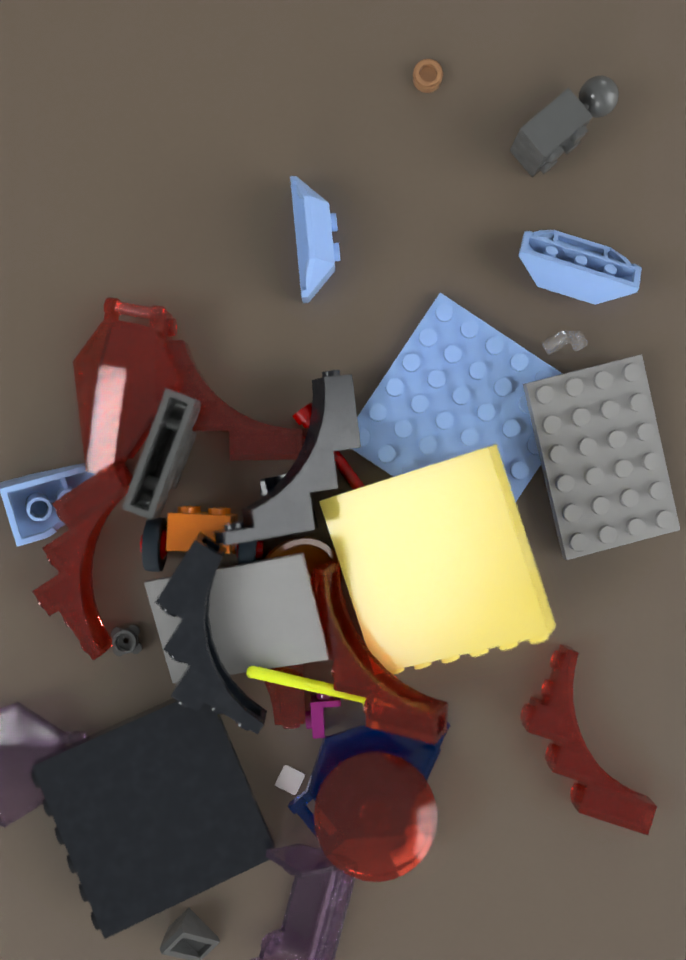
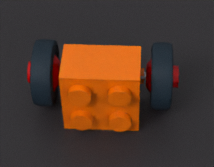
[140,505,264,572]

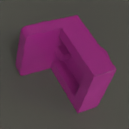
[305,693,341,739]

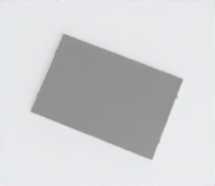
[144,553,329,683]

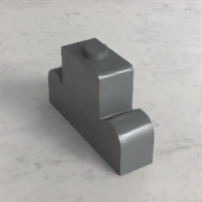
[122,388,201,520]

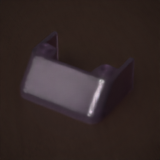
[250,844,358,960]

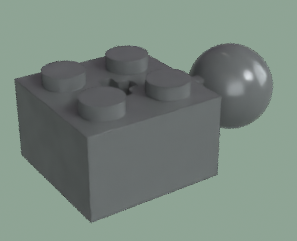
[509,76,619,177]

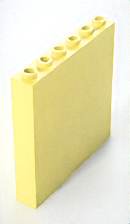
[319,444,556,676]

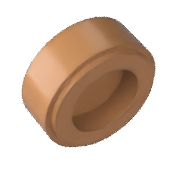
[413,59,443,93]

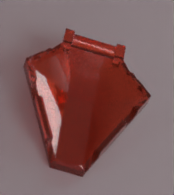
[73,297,184,479]

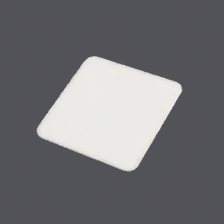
[275,765,305,795]

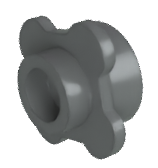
[111,625,143,656]

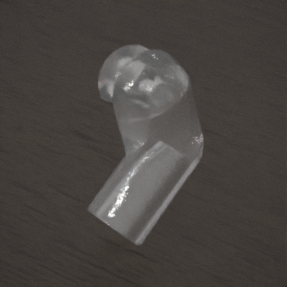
[542,330,588,355]

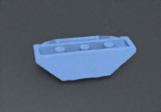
[290,176,341,303]
[518,230,642,305]

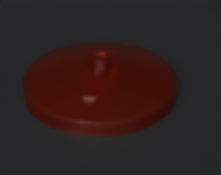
[314,751,437,882]

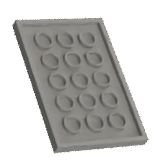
[523,354,680,560]

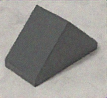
[159,907,220,960]

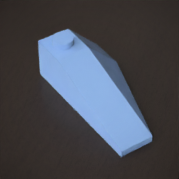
[0,455,129,547]

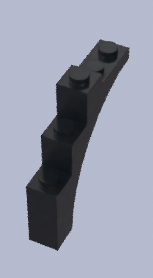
[155,532,267,734]

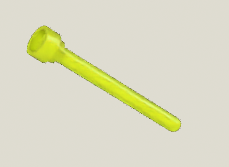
[246,665,387,713]

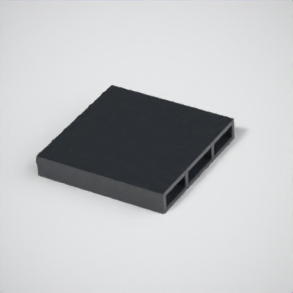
[31,698,277,939]

